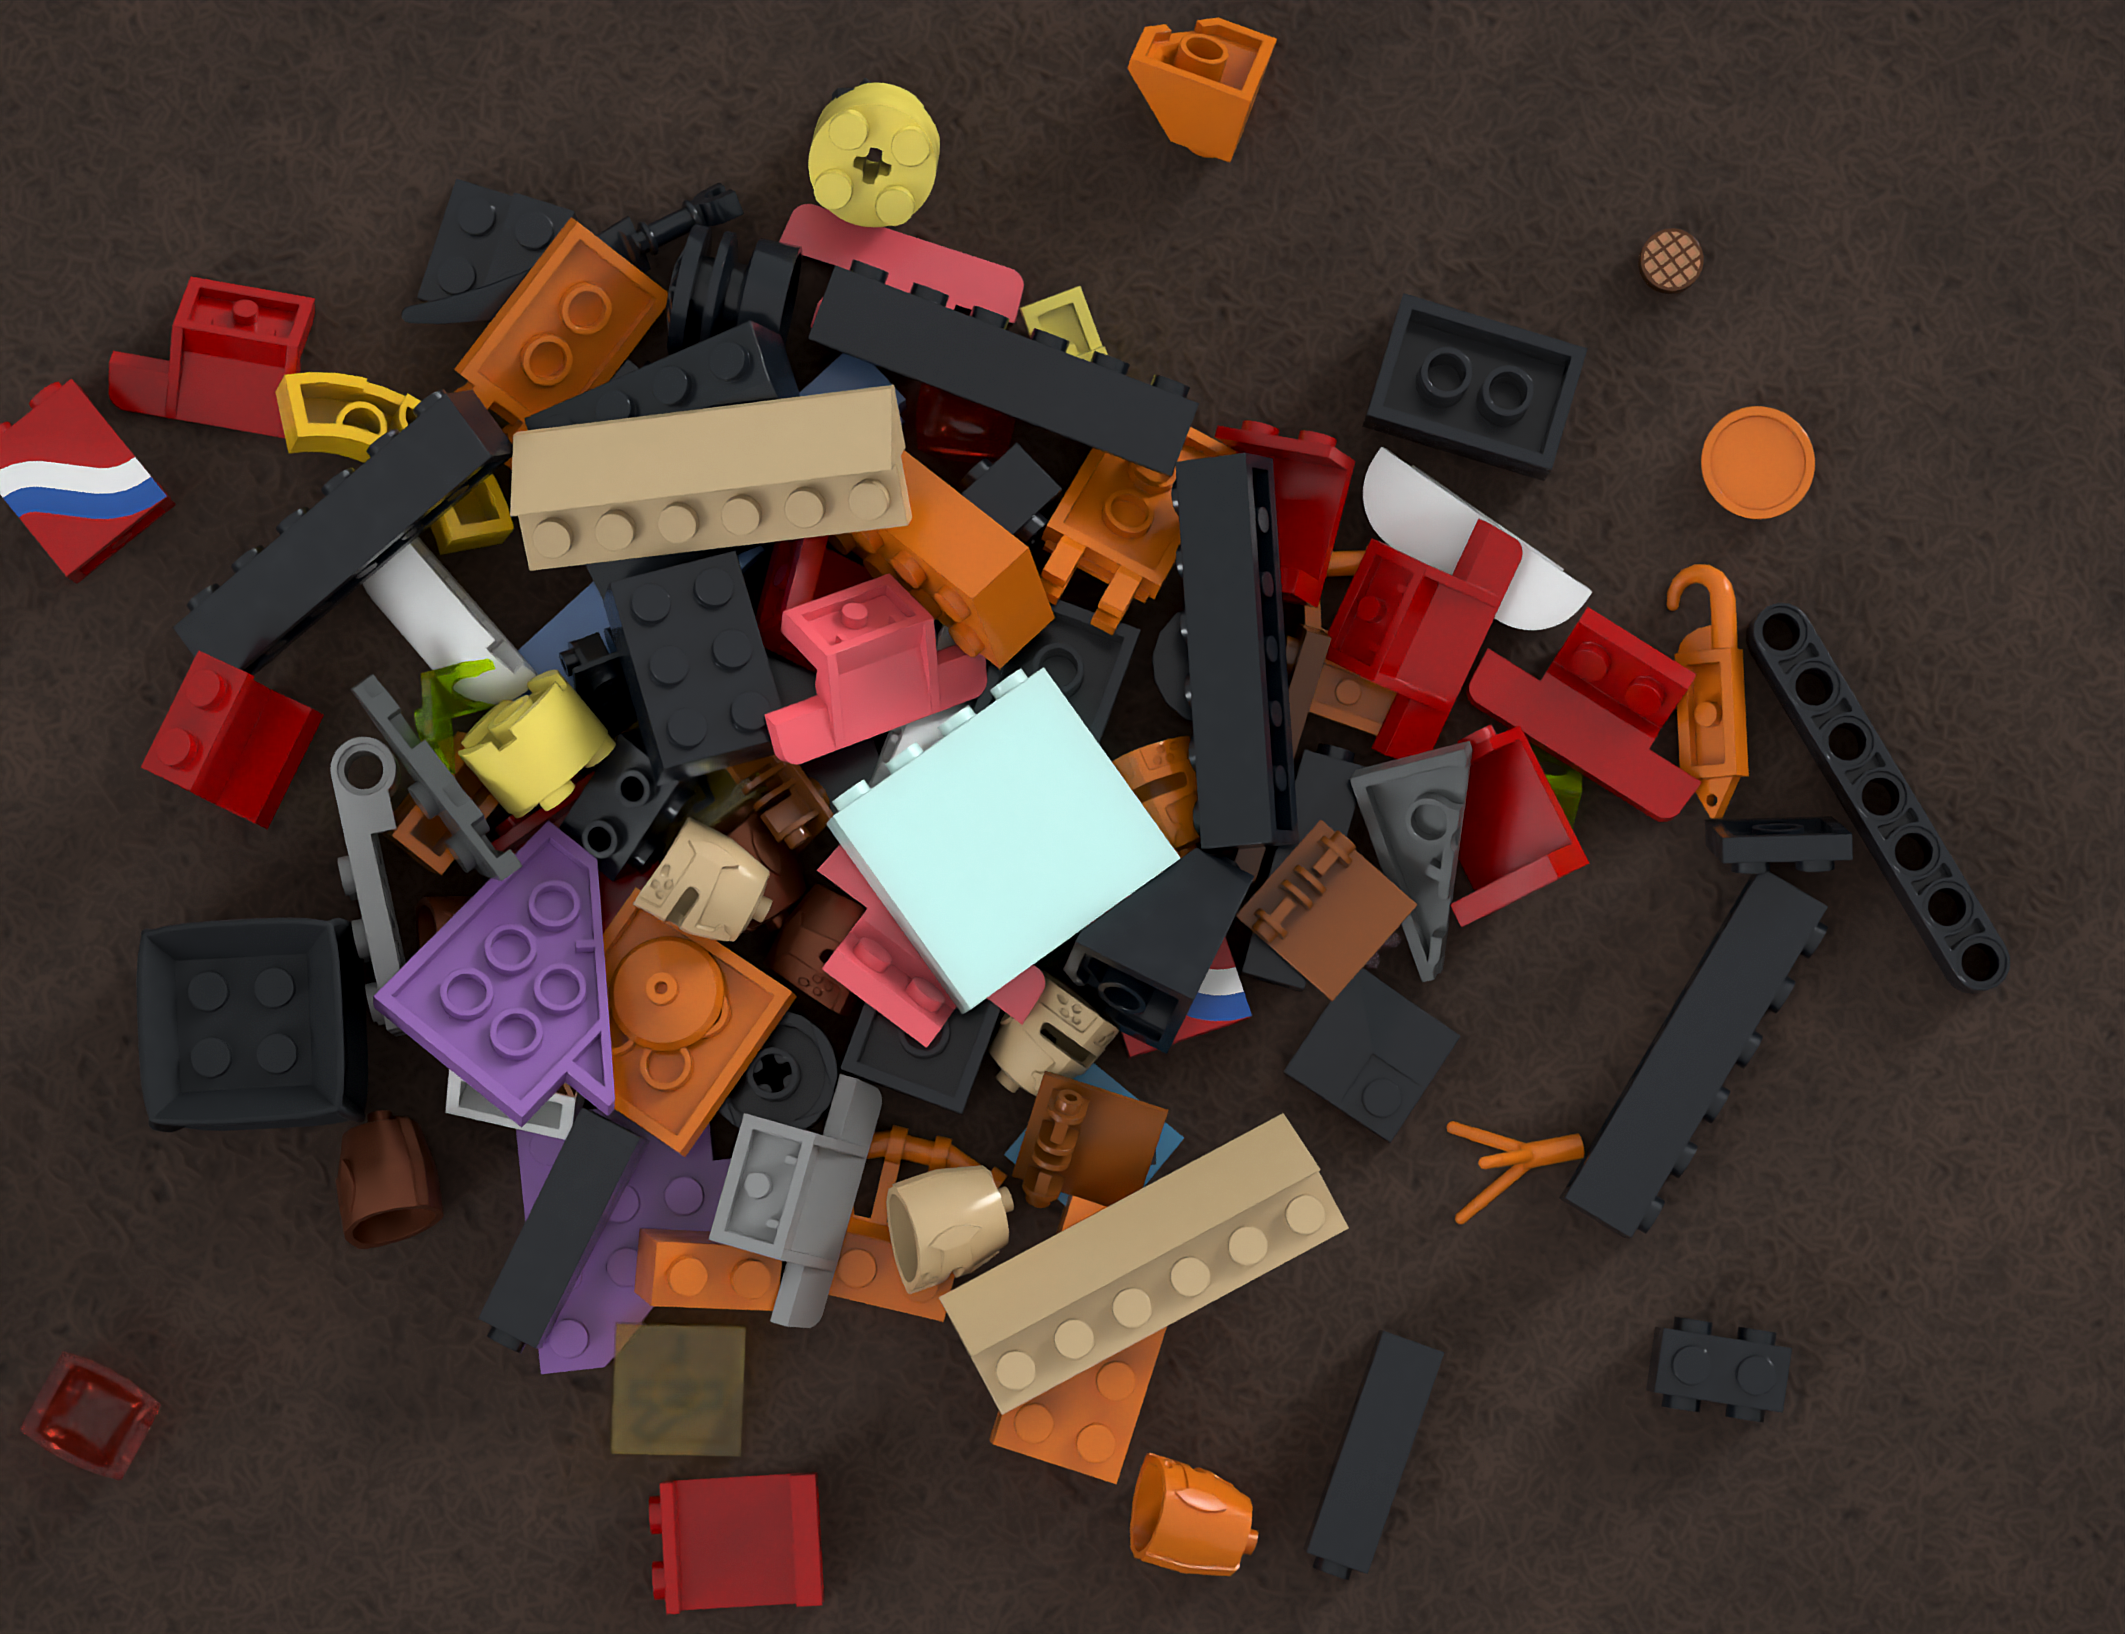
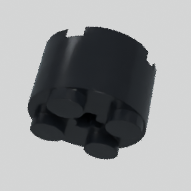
[718,1011,840,1131]

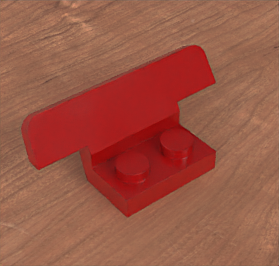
[109,276,315,438]
[1325,518,1523,759]
[1467,607,1702,822]

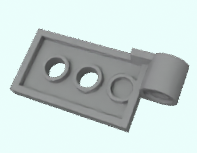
[331,737,406,1037]

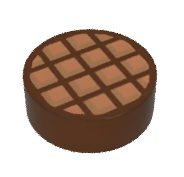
[1638,228,1704,294]

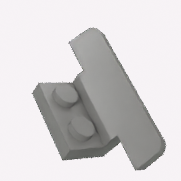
[708,1074,882,1328]

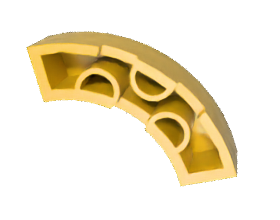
[275,372,514,555]

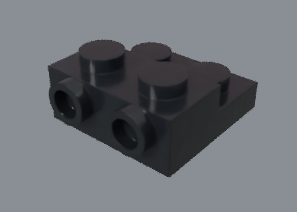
[417,179,578,323]

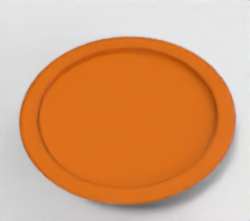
[1701,406,1815,519]
[609,936,724,1051]

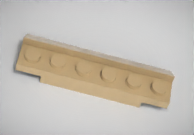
[510,385,912,571]
[939,1113,1349,1415]

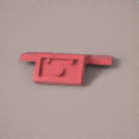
[779,204,1024,328]
[764,573,987,765]
[817,844,1045,1048]

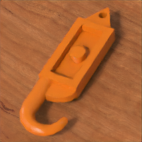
[1666,564,1749,819]

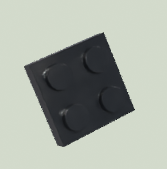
[1705,816,1853,874]

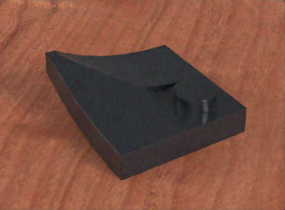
[1283,967,1461,1143]

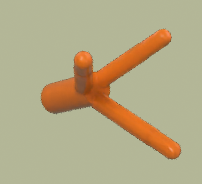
[1446,1121,1584,1224]

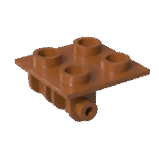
[726,755,834,855]
[1236,820,1417,1001]
[1012,1071,1169,1208]

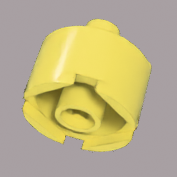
[808,82,940,228]
[458,669,616,818]

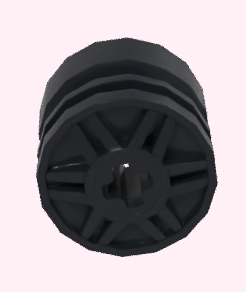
[665,224,802,355]

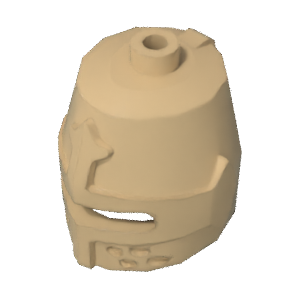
[633,817,773,942]
[987,970,1119,1097]
[886,1165,1014,1294]

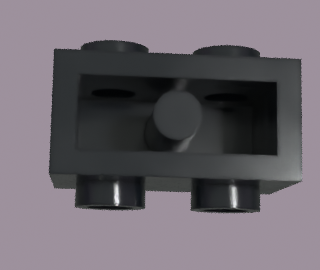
[959,443,1062,551]
[559,727,703,882]
[1646,1317,1792,1423]

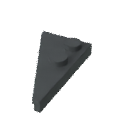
[351,674,523,881]
[1349,741,1473,982]

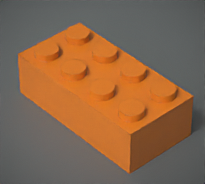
[828,450,1055,669]
[989,1195,1167,1484]

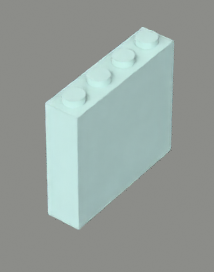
[826,667,1180,1014]

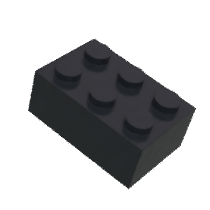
[1362,293,1588,481]
[603,551,782,786]

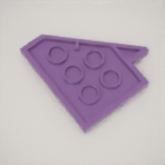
[373,820,615,1128]
[516,1109,731,1374]

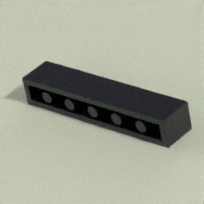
[808,259,1199,477]
[173,389,513,676]
[1171,453,1299,850]
[1559,872,1828,1238]

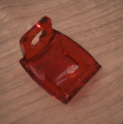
[915,383,1016,462]
[19,1351,162,1481]

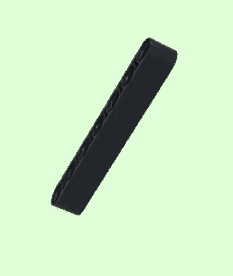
[1746,603,2010,993]

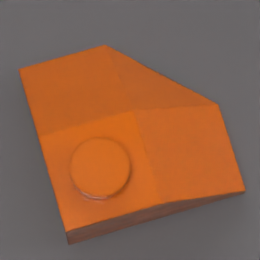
[1127,18,1277,163]

